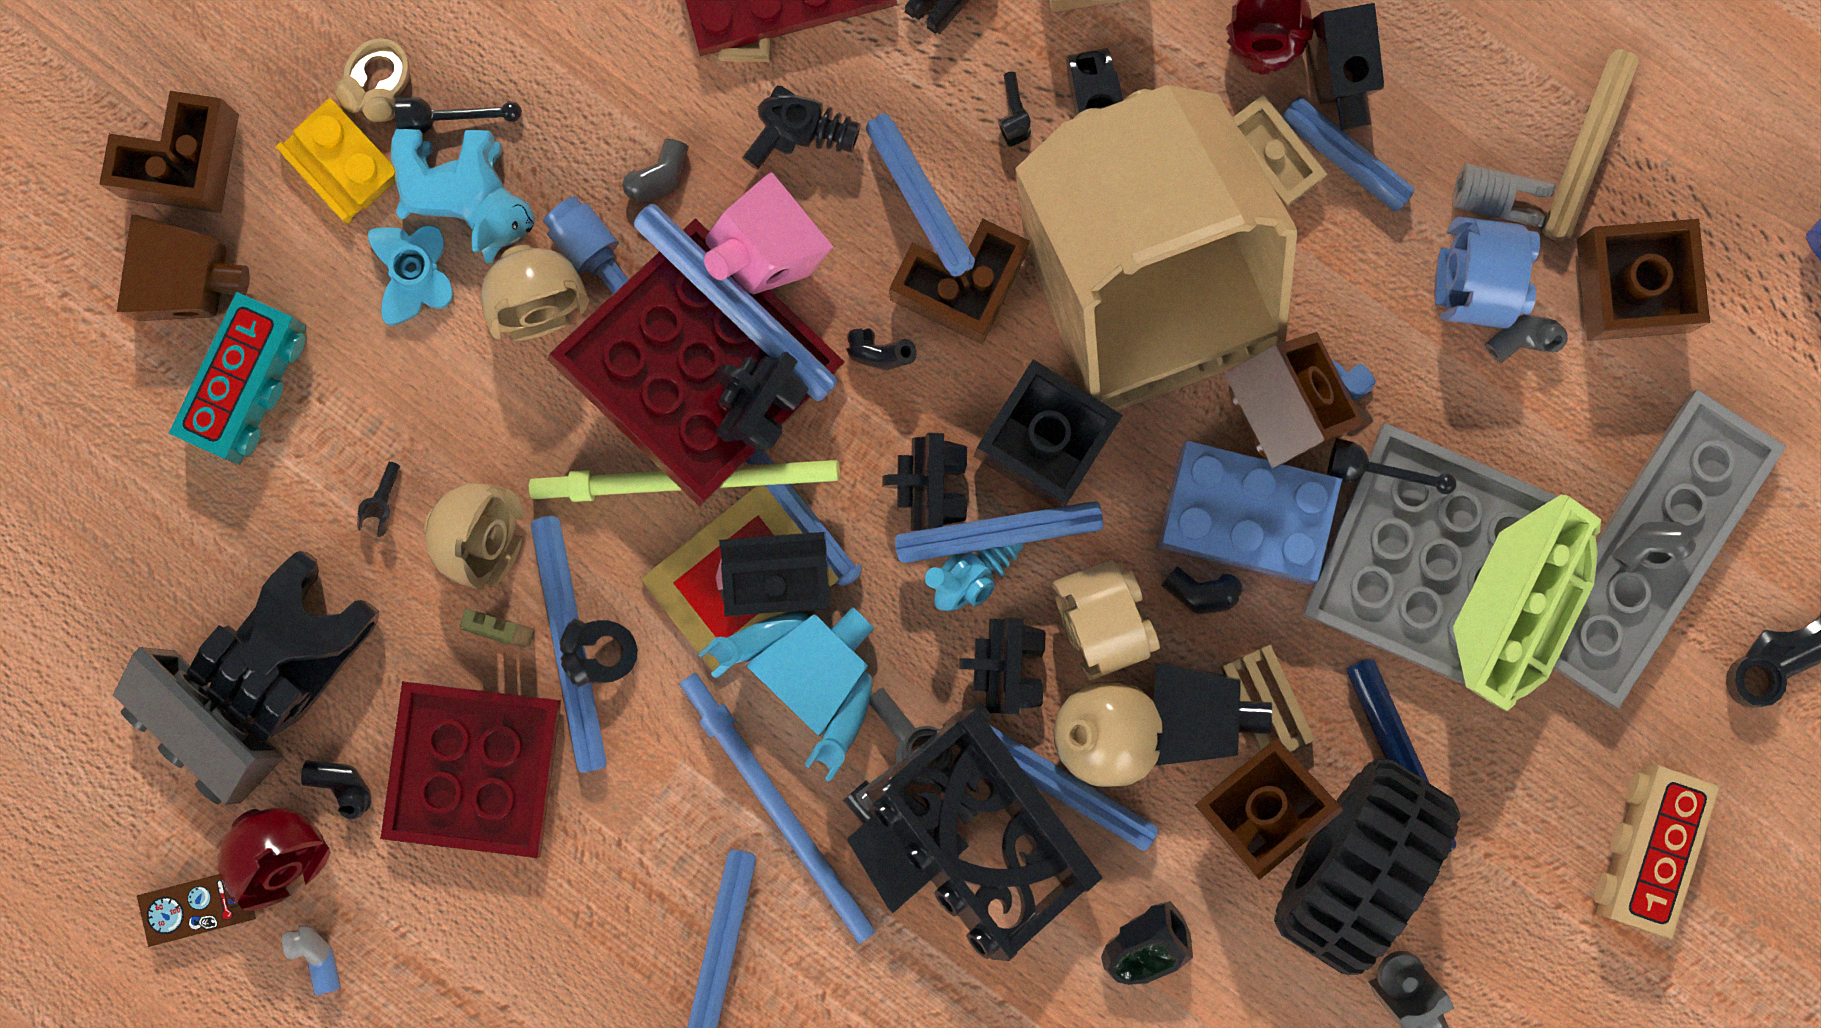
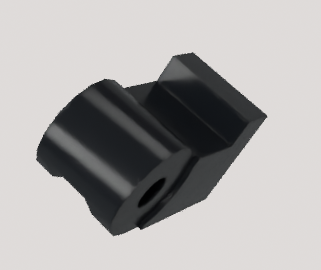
[1066,48,1123,116]

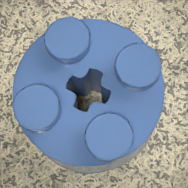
[1434,217,1540,329]

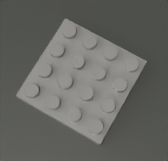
[1301,423,1558,686]

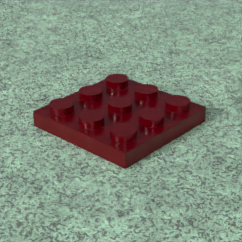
[380,681,562,858]

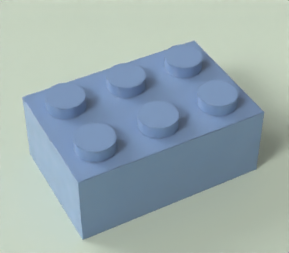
[1156,441,1342,585]

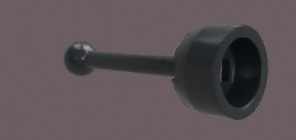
[395,96,522,135]
[1327,438,1457,494]

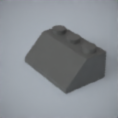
[113,647,284,805]

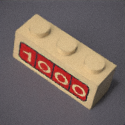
[1594,764,1720,940]

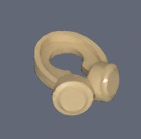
[335,38,410,122]

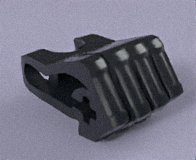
[186,551,380,740]

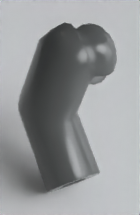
[622,138,689,202]
[1612,522,1696,573]

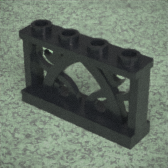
[865,708,1103,961]

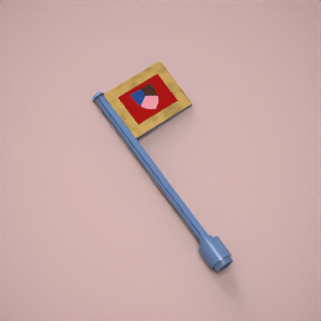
[543,196,862,671]

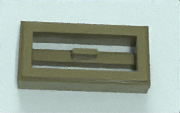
[460,608,535,648]

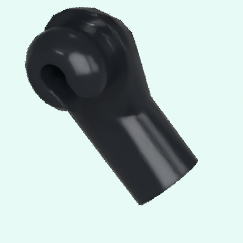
[1161,566,1242,614]
[301,760,371,819]

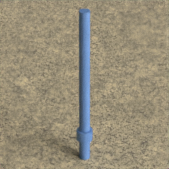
[679,672,876,944]

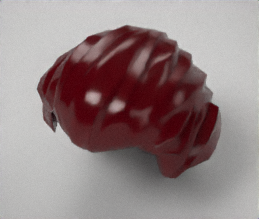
[1226,0,1314,75]

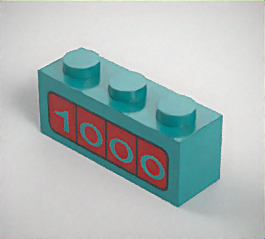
[168,292,306,465]

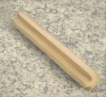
[1542,49,1639,242]

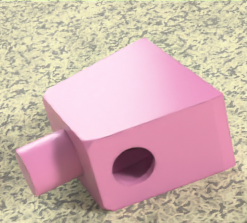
[704,172,834,295]

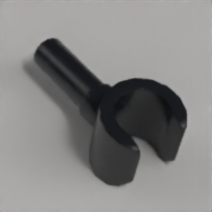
[998,72,1031,147]
[357,462,401,537]

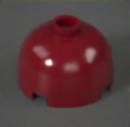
[217,808,331,911]

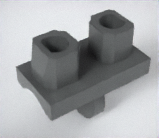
[1369,951,1454,1028]

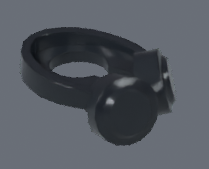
[559,618,638,688]

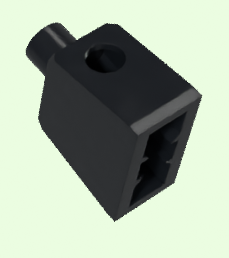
[1307,3,1384,130]
[1154,662,1272,765]
[843,779,969,913]

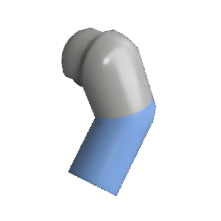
[281,926,341,996]

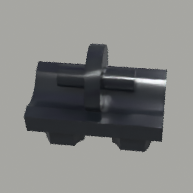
[715,351,809,451]
[882,433,967,531]
[959,618,1046,714]

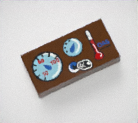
[137,874,256,947]

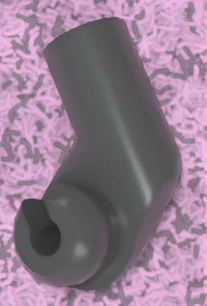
[1485,315,1568,363]

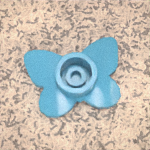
[368,226,453,326]

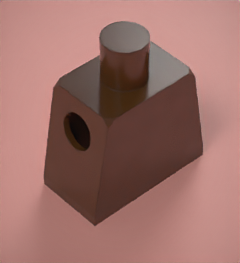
[117,214,250,321]

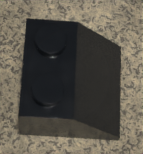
[973,359,1123,508]

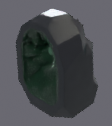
[1101,901,1193,985]

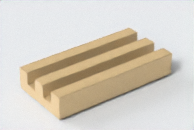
[1221,645,1315,752]

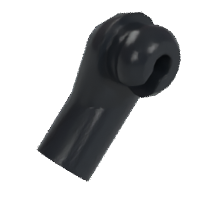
[846,328,917,370]

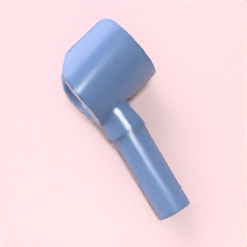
[1332,360,1376,400]

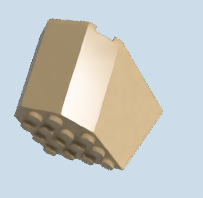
[1015,85,1297,411]

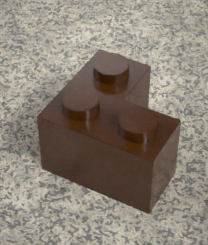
[99,91,239,214]
[889,218,1030,345]

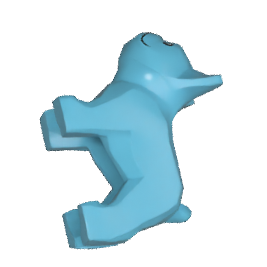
[391,129,535,263]

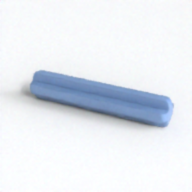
[1282,97,1414,211]

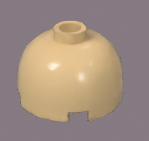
[480,245,590,341]
[424,483,524,590]
[1054,681,1162,787]

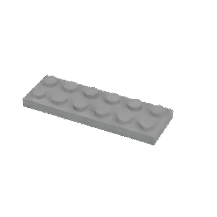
[1553,389,1786,709]

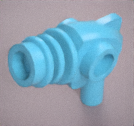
[925,543,1024,612]

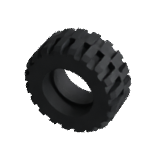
[1274,759,1460,975]

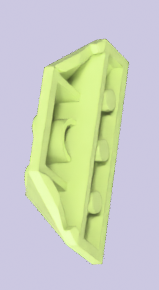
[1453,494,1601,711]

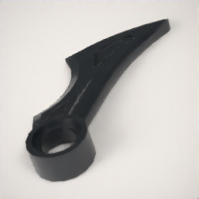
[1726,613,1821,708]

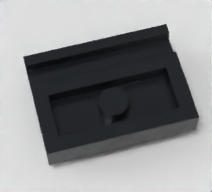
[719,532,831,616]

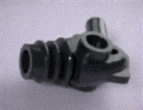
[742,85,861,170]

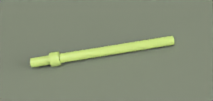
[529,460,840,502]

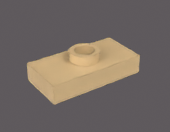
[1233,94,1328,209]

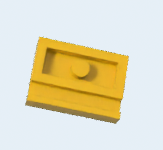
[275,97,396,225]

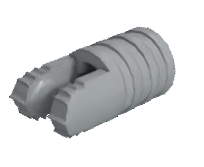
[1452,163,1557,228]

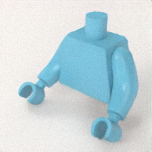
[698,607,875,781]

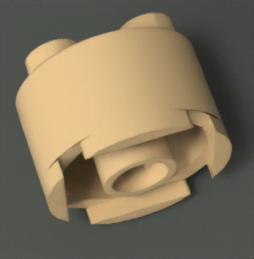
[1051,559,1160,681]

